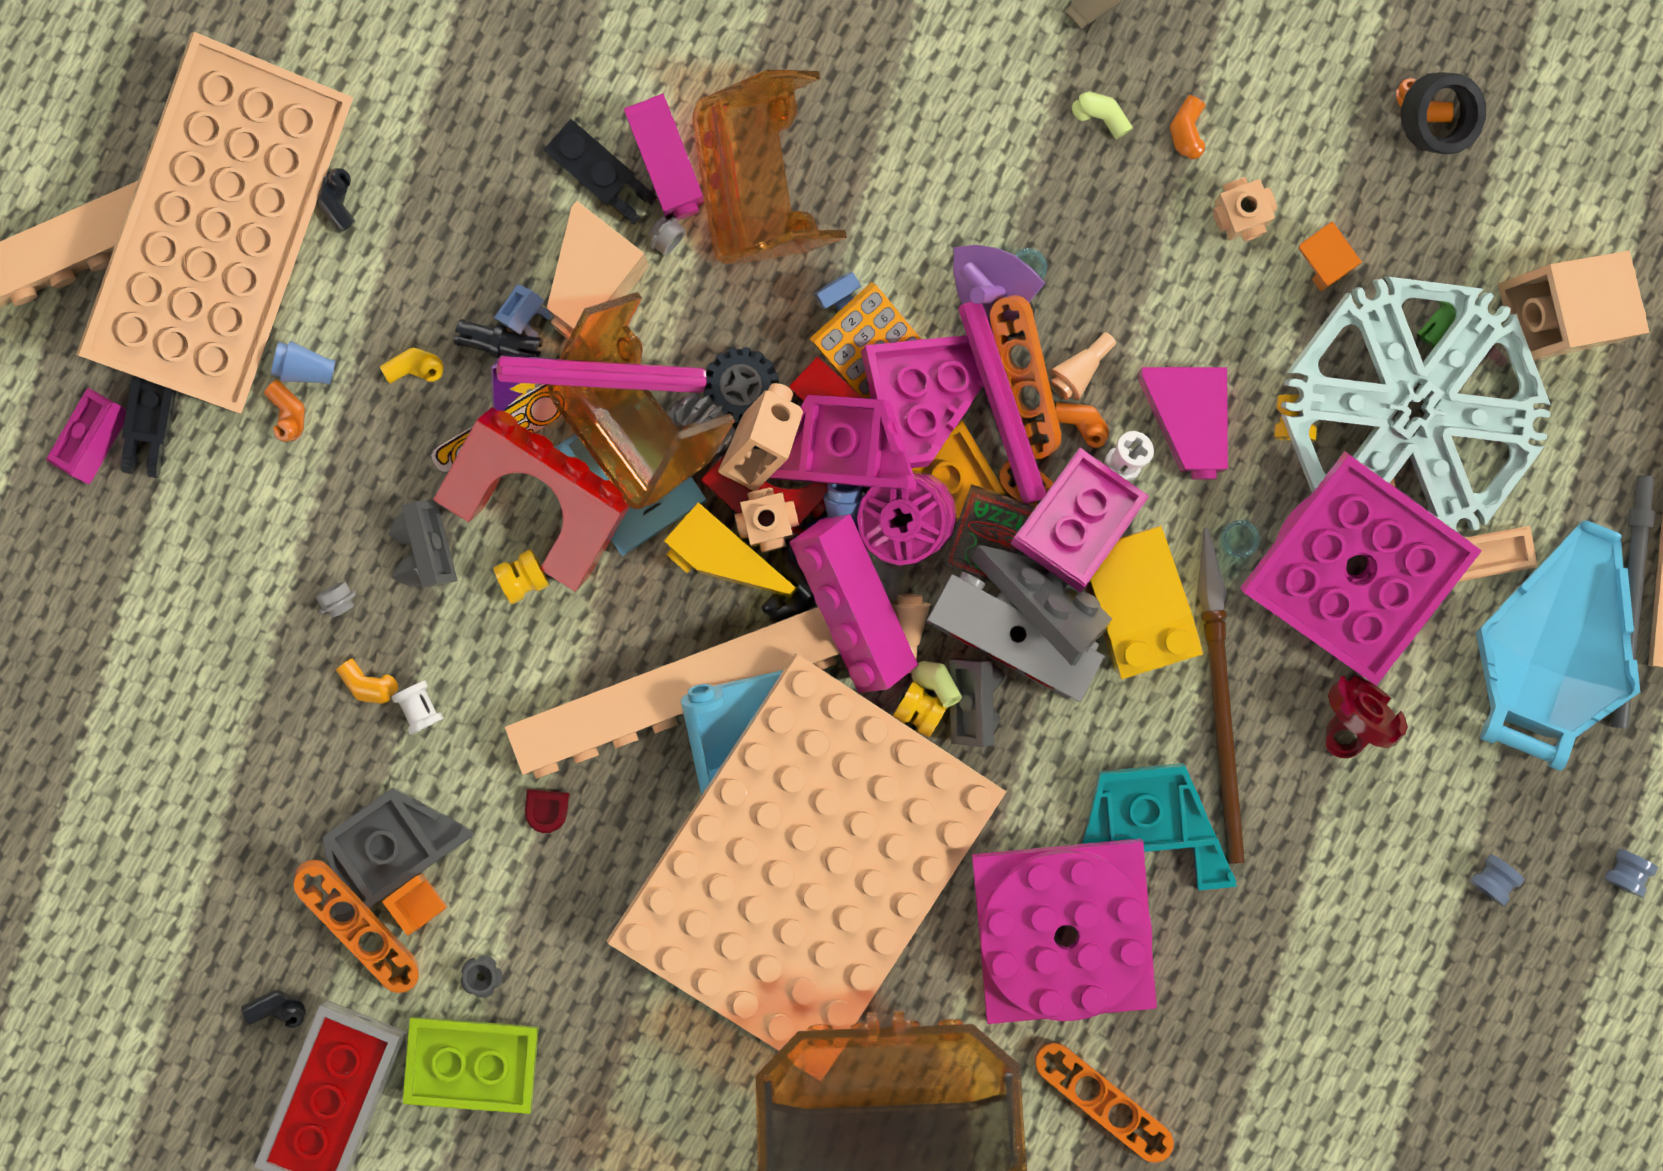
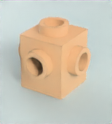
[1212,177,1277,242]
[735,488,799,552]

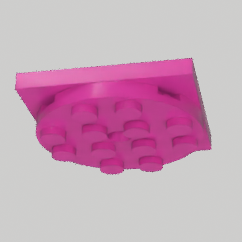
[1240,451,1482,686]
[972,838,1157,1024]

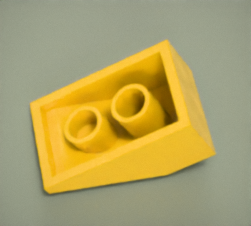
[664,503,796,597]
[1089,525,1203,679]

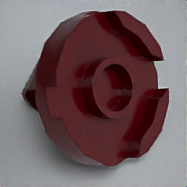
[1326,675,1408,759]

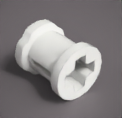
[1104,431,1154,481]
[391,681,444,735]

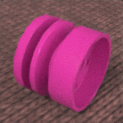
[857,470,957,565]

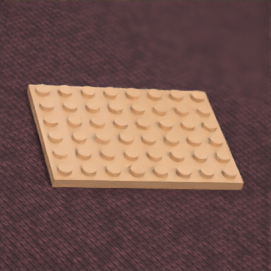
[606,653,1007,1077]

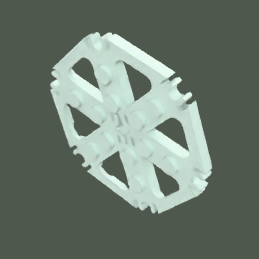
[1281,277,1551,532]

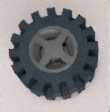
[704,347,779,425]

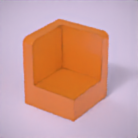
[1298,221,1362,292]
[382,873,448,936]

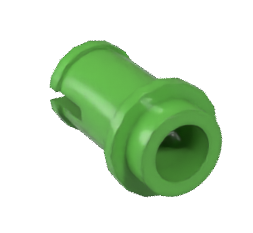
[1416,301,1456,348]

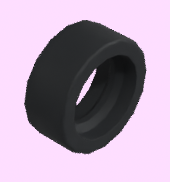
[1401,72,1486,154]

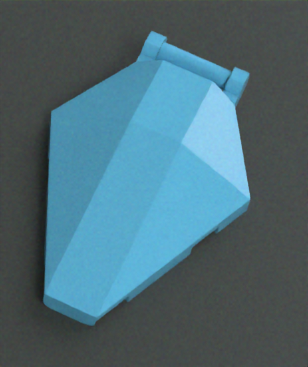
[1476,521,1640,771]

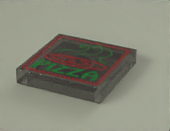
[942,484,1036,582]

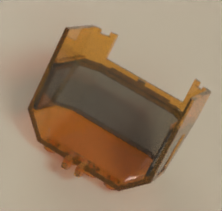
[755,1011,1027,1171]

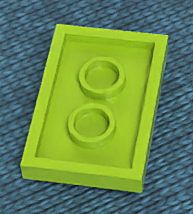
[402,1017,539,1114]

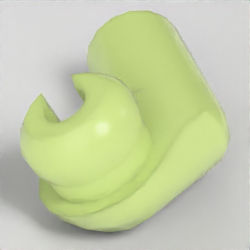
[1072,91,1133,140]
[912,661,962,708]

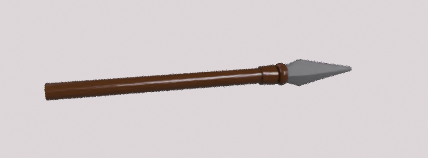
[1197,527,1245,864]

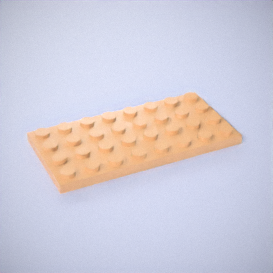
[76,32,353,414]

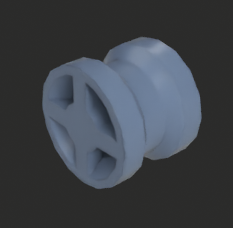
[1604,848,1658,898]
[1470,854,1525,907]

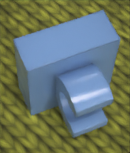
[813,272,862,311]
[494,284,551,338]

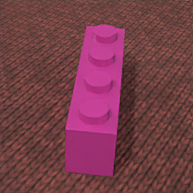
[789,514,918,693]

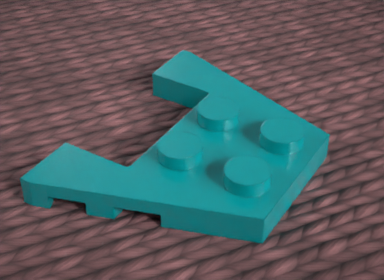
[1082,763,1237,891]

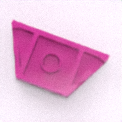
[769,395,916,491]

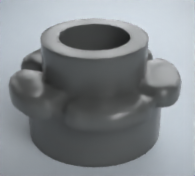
[460,955,502,998]

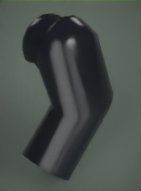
[317,168,356,234]
[781,534,813,600]
[761,591,815,623]
[241,990,306,1028]

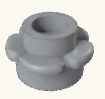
[648,217,686,256]
[315,581,356,618]

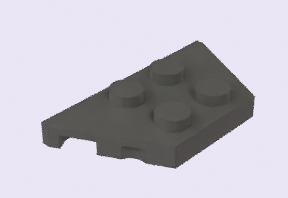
[972,545,1112,666]
[323,788,475,922]

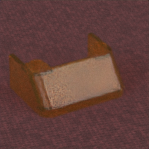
[692,69,847,264]
[548,292,735,510]

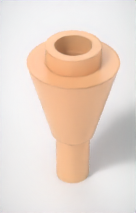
[1049,332,1116,400]
[890,594,931,673]

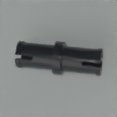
[454,319,543,359]

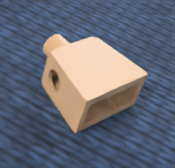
[718,383,803,491]

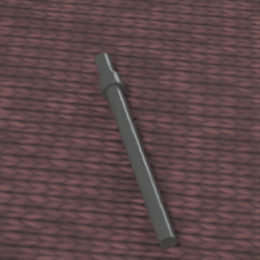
[1611,476,1656,729]

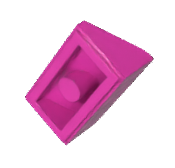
[46,387,127,484]

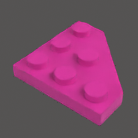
[861,335,984,468]

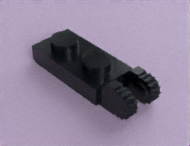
[543,119,657,225]
[121,375,177,478]

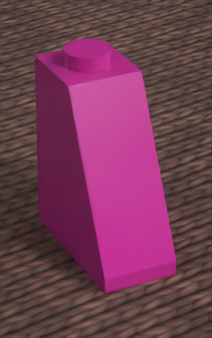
[624,93,705,220]
[1138,367,1228,480]

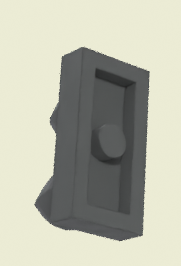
[388,500,458,588]
[949,658,1006,747]

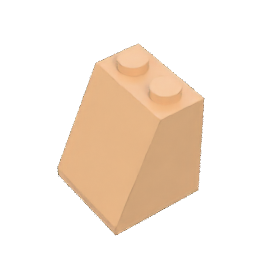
[547,201,649,345]
[1498,250,1650,361]

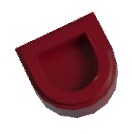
[525,789,570,833]

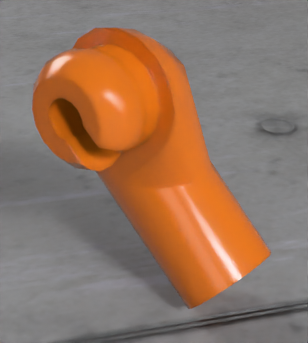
[1396,78,1453,123]
[1170,95,1206,160]
[263,379,305,442]
[1055,402,1110,448]

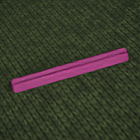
[958,301,1046,503]
[496,356,707,393]

